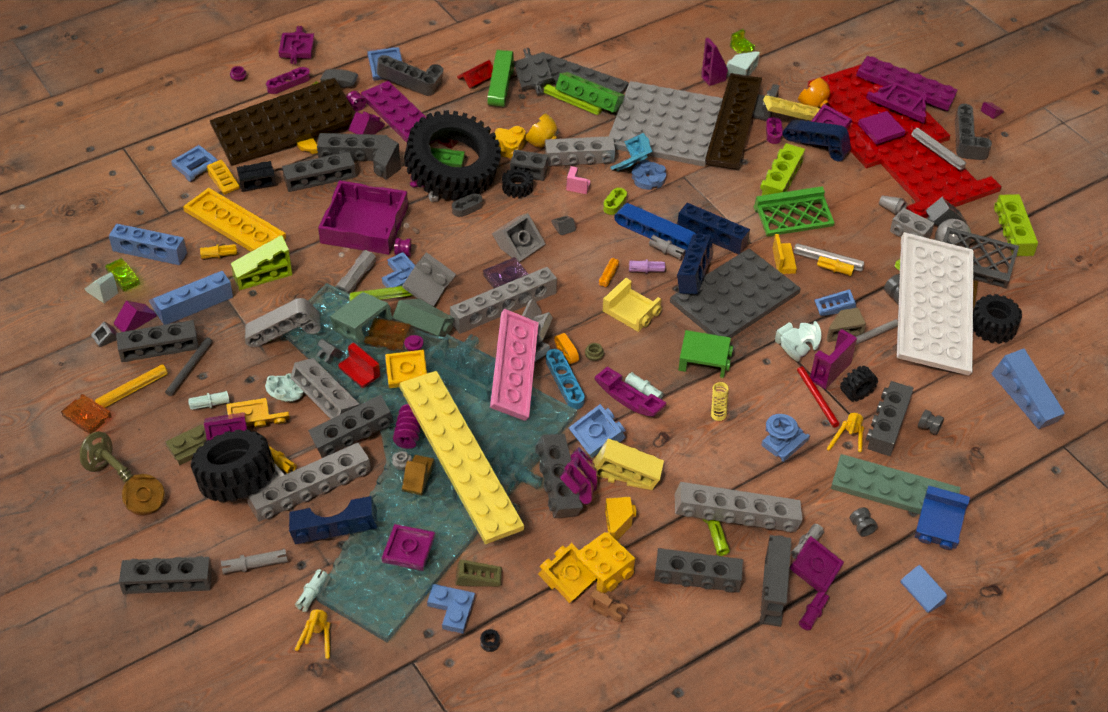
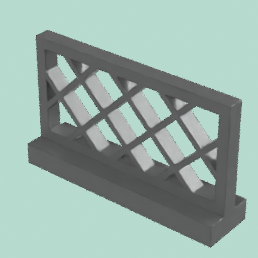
[943,227,1019,289]

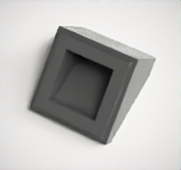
[551,215,576,235]
[91,322,117,347]

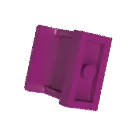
[810,329,857,390]

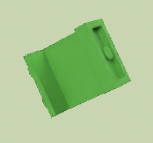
[678,330,733,378]

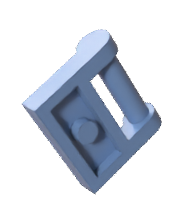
[171,145,217,182]

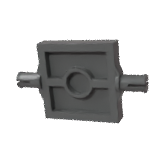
[513,48,553,96]

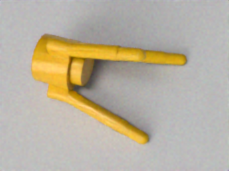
[827,413,864,452]
[295,610,331,659]

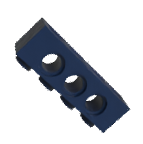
[677,203,750,255]
[677,233,713,294]

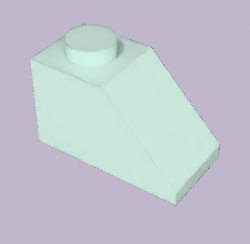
[727,51,760,77]

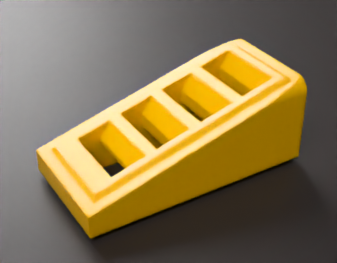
[207,160,240,195]

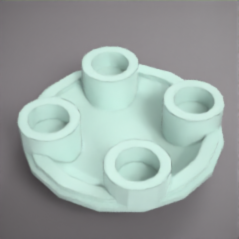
[265,373,304,401]

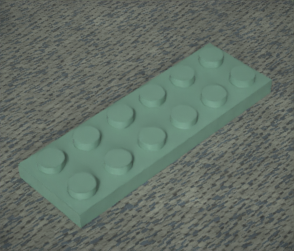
[831,454,961,514]

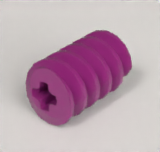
[393,404,421,449]

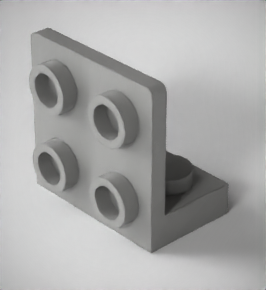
[402,252,456,306]

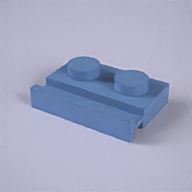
[761,426,810,462]

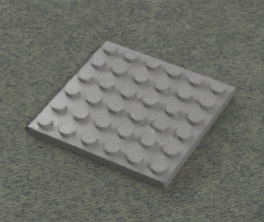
[609,81,723,167]

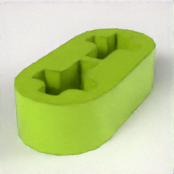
[603,188,627,215]

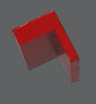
[457,59,493,88]
[338,342,381,388]

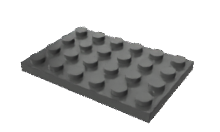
[670,248,801,338]

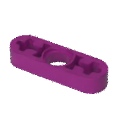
[266,67,310,94]

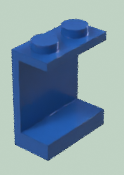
[914,486,970,550]

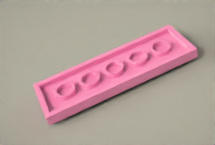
[490,309,539,421]

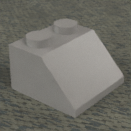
[492,213,545,262]

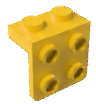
[576,532,635,593]

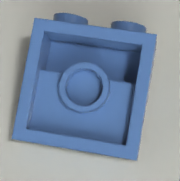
[569,404,626,458]

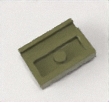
[165,424,207,466]

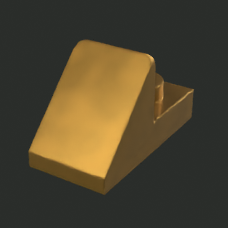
[402,455,435,496]

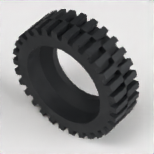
[404,110,501,200]

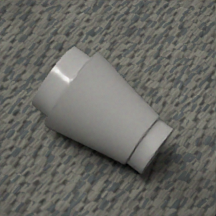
[879,195,907,215]

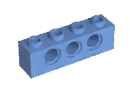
[109,223,187,265]

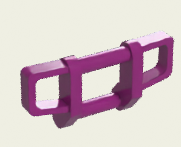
[560,447,598,504]

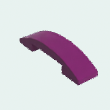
[594,366,666,416]

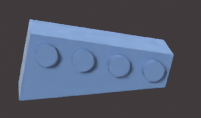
[991,349,1065,430]

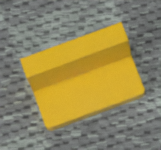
[772,234,797,274]

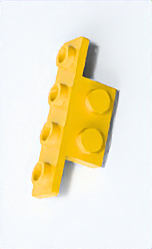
[226,398,290,427]

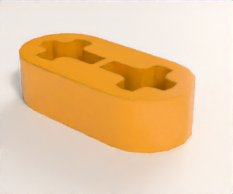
[554,333,579,365]

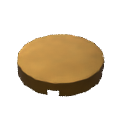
[121,474,165,516]

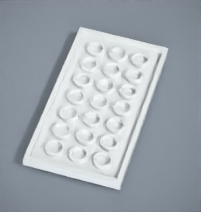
[897,232,973,375]

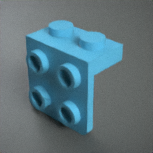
[610,133,653,171]

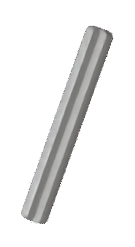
[912,128,967,170]
[794,243,864,272]

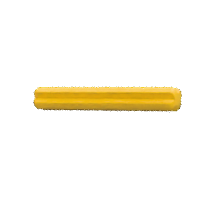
[95,364,168,409]

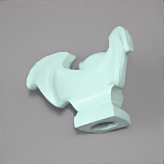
[775,321,821,362]

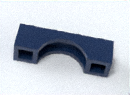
[289,496,377,544]

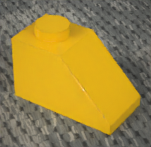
[605,497,636,541]

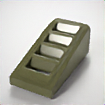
[455,559,502,587]

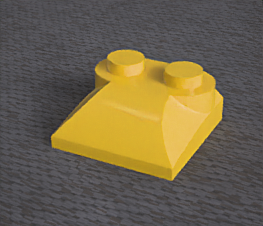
[494,126,527,159]

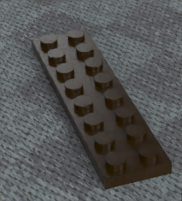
[705,73,762,169]

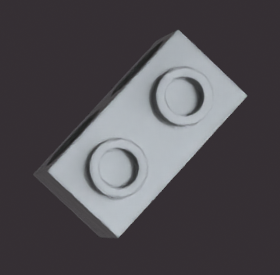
[890,208,934,238]

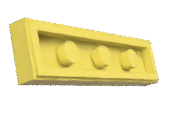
[763,95,820,121]

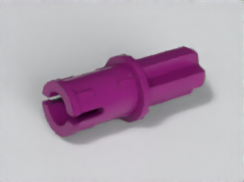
[799,591,829,631]

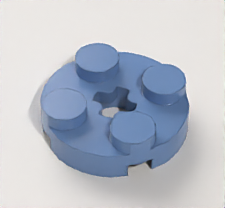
[632,159,666,190]

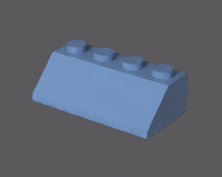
[149,271,233,325]

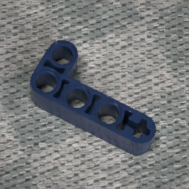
[782,120,851,161]

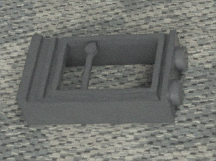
[759,535,791,627]

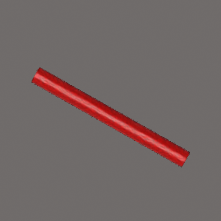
[797,366,840,428]

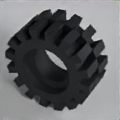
[502,167,533,199]
[840,366,878,402]

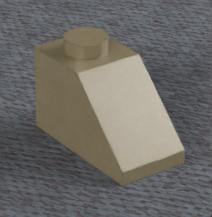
[826,308,866,342]

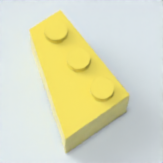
[593,438,664,490]

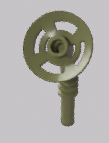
[79,431,134,483]

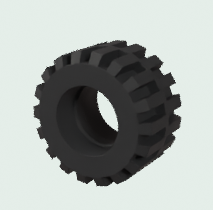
[973,294,1022,343]

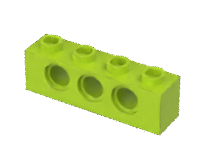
[760,143,805,195]
[994,194,1038,256]

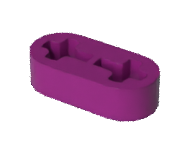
[766,117,782,144]

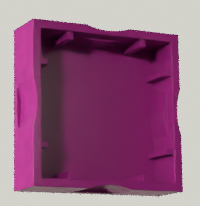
[318,180,408,255]

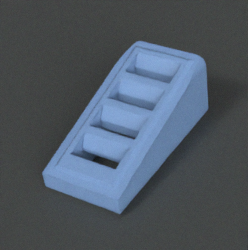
[814,289,856,316]

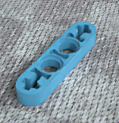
[546,349,585,410]

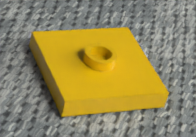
[385,350,427,388]

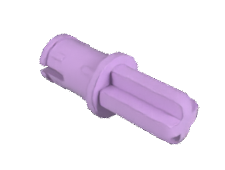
[629,259,665,274]

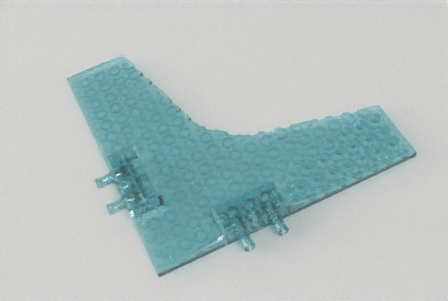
[282,283,577,642]

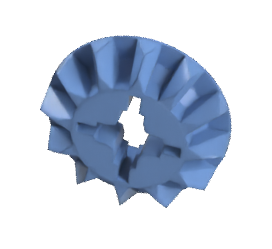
[766,414,798,442]

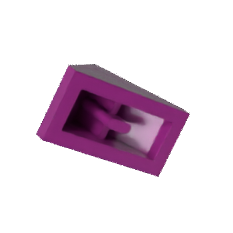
[114,301,157,332]

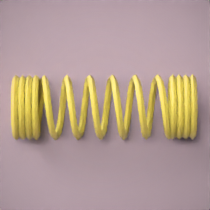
[711,382,729,421]

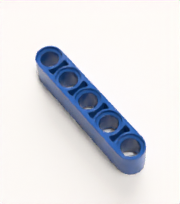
[614,203,696,254]

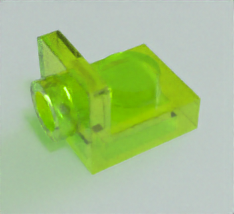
[730,29,755,54]

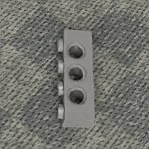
[545,136,615,166]
[290,358,360,419]

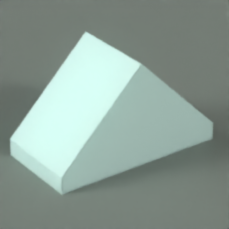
[85,272,118,304]

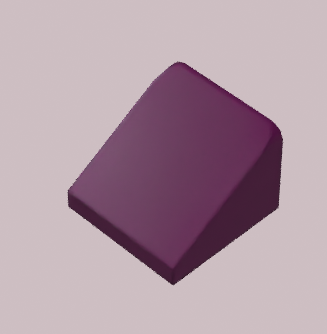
[981,102,1004,119]

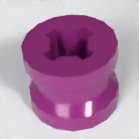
[346,91,366,112]
[394,238,412,257]

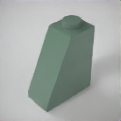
[393,299,454,336]

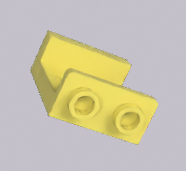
[603,278,662,332]

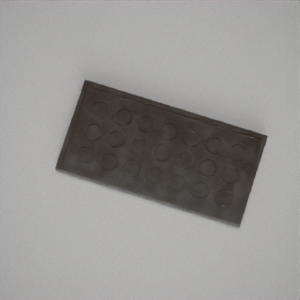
[209,77,355,166]

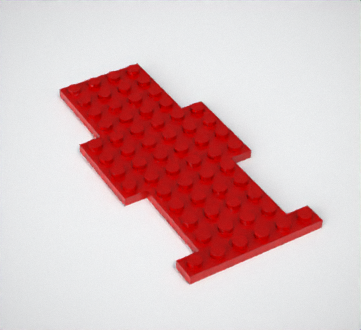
[808,64,1002,218]

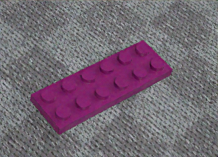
[856,55,958,111]
[361,81,438,144]

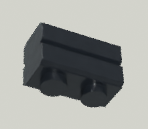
[236,161,276,192]

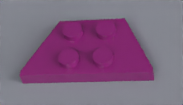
[866,82,926,123]

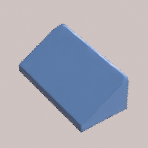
[900,565,947,613]

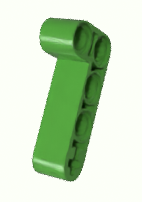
[488,50,514,107]

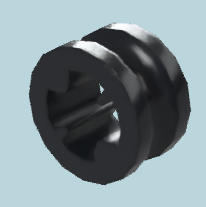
[480,629,500,652]

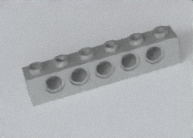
[450,267,557,334]
[247,443,371,522]
[675,482,802,532]

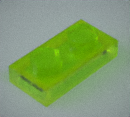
[105,258,140,292]

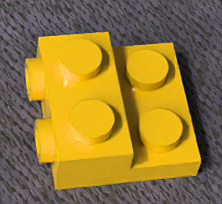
[538,543,597,603]

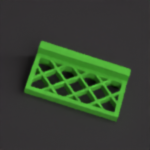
[754,186,834,237]

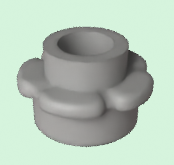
[392,451,412,470]

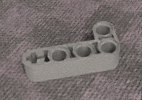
[245,298,321,347]

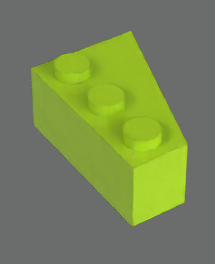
[231,235,292,291]

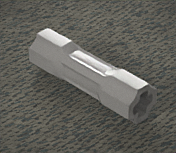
[335,250,376,298]

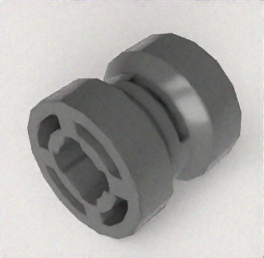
[918,409,944,435]
[850,507,878,537]

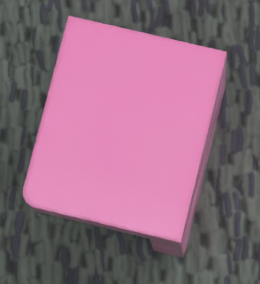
[566,166,590,194]

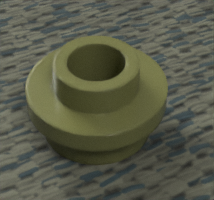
[585,343,604,361]

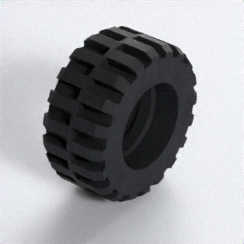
[191,429,275,502]

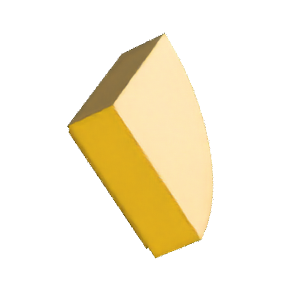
[297,138,318,154]

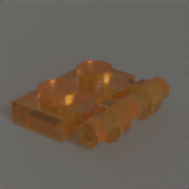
[364,318,411,351]

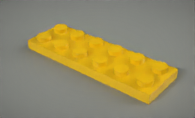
[183,188,286,252]

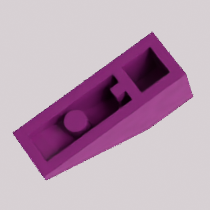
[701,38,728,86]

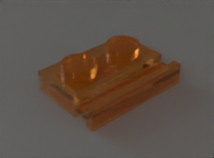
[61,394,112,434]

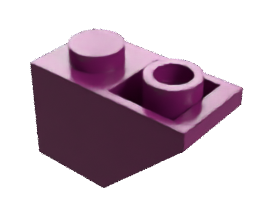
[349,111,385,135]

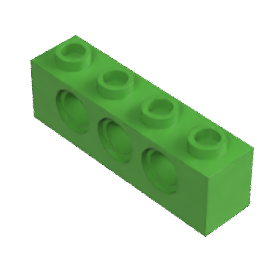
[555,72,625,112]

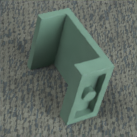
[330,292,392,343]

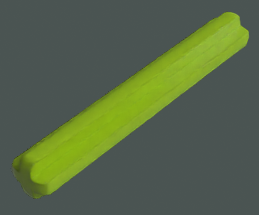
[544,84,602,115]
[349,286,414,301]

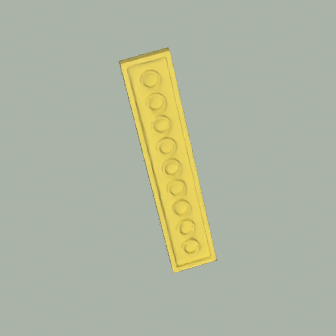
[400,371,524,545]

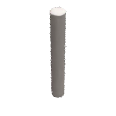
[856,319,898,345]

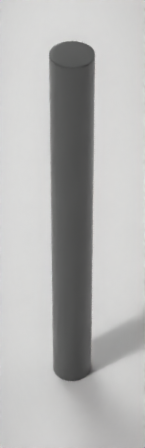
[165,337,212,396]

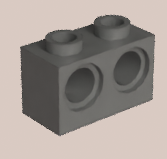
[510,150,548,181]

